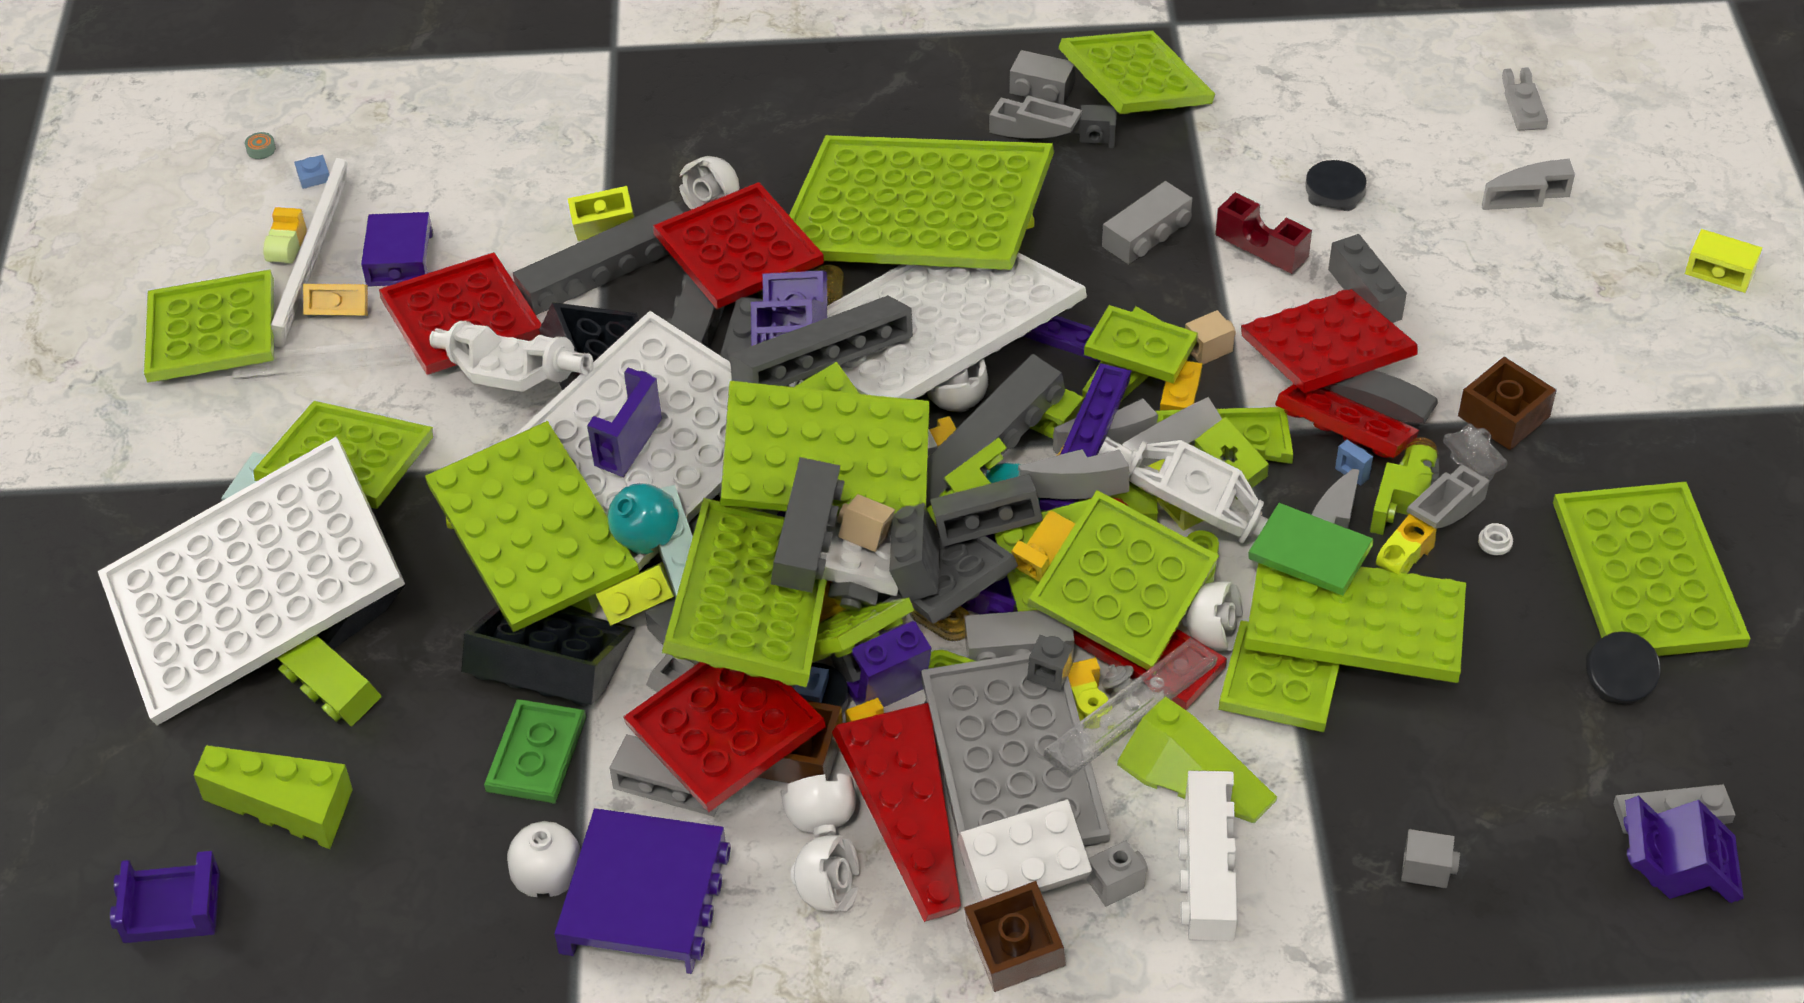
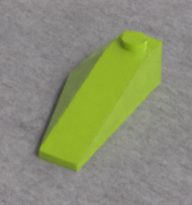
[1117,696,1277,823]

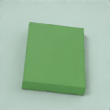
[1248,503,1373,596]
[484,699,586,803]

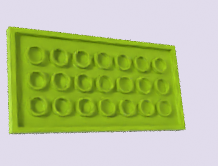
[662,498,827,687]

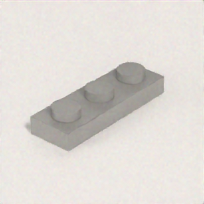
[1613,784,1735,834]

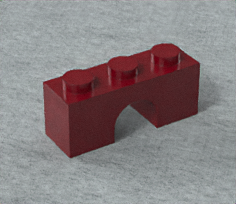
[1215,192,1312,274]

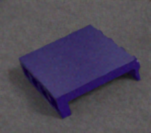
[554,808,731,974]

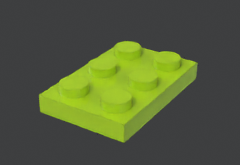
[1084,305,1198,384]

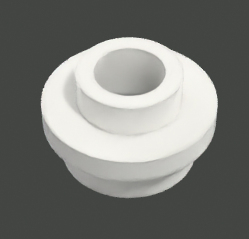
[1478,523,1513,555]

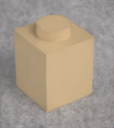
[1185,310,1236,365]
[837,494,895,552]

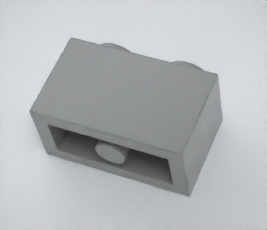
[1009,50,1075,105]

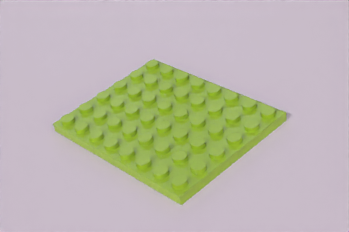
[789,135,1054,270]

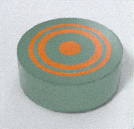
[244,132,276,159]

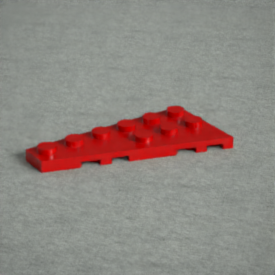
[832,703,961,922]

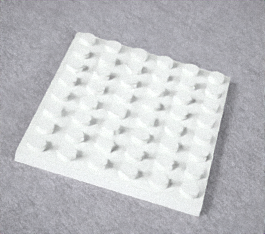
[827,252,1087,399]
[515,311,732,582]
[98,437,405,725]

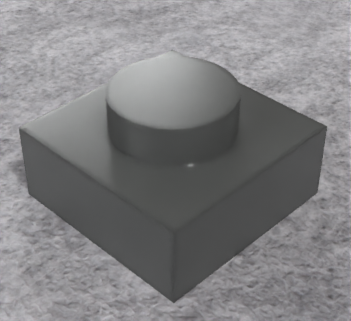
[828,582,878,611]

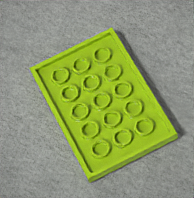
[720,381,929,516]
[425,421,639,632]
[1553,482,1751,656]
[1244,563,1466,683]

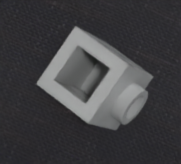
[1401,829,1460,888]
[1086,840,1148,907]

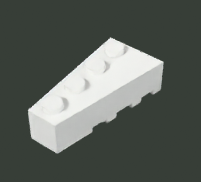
[1177,771,1237,941]

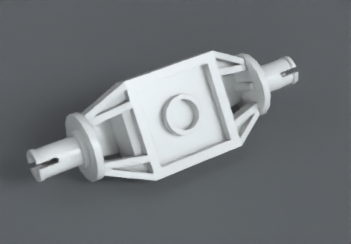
[429,321,593,392]
[1098,437,1268,544]

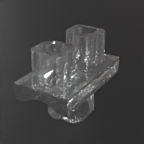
[1443,423,1508,481]

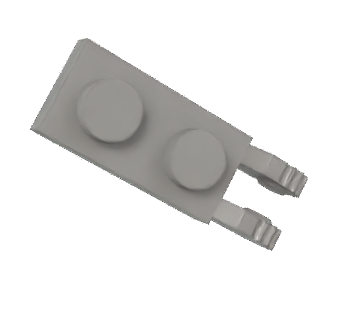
[1502,67,1548,131]

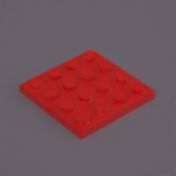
[653,182,824,309]
[379,252,542,375]
[1241,289,1418,393]
[623,662,826,813]

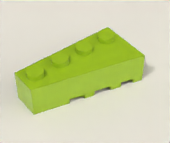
[193,745,353,849]

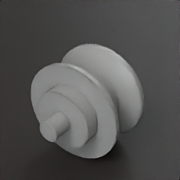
[1102,664,1142,702]

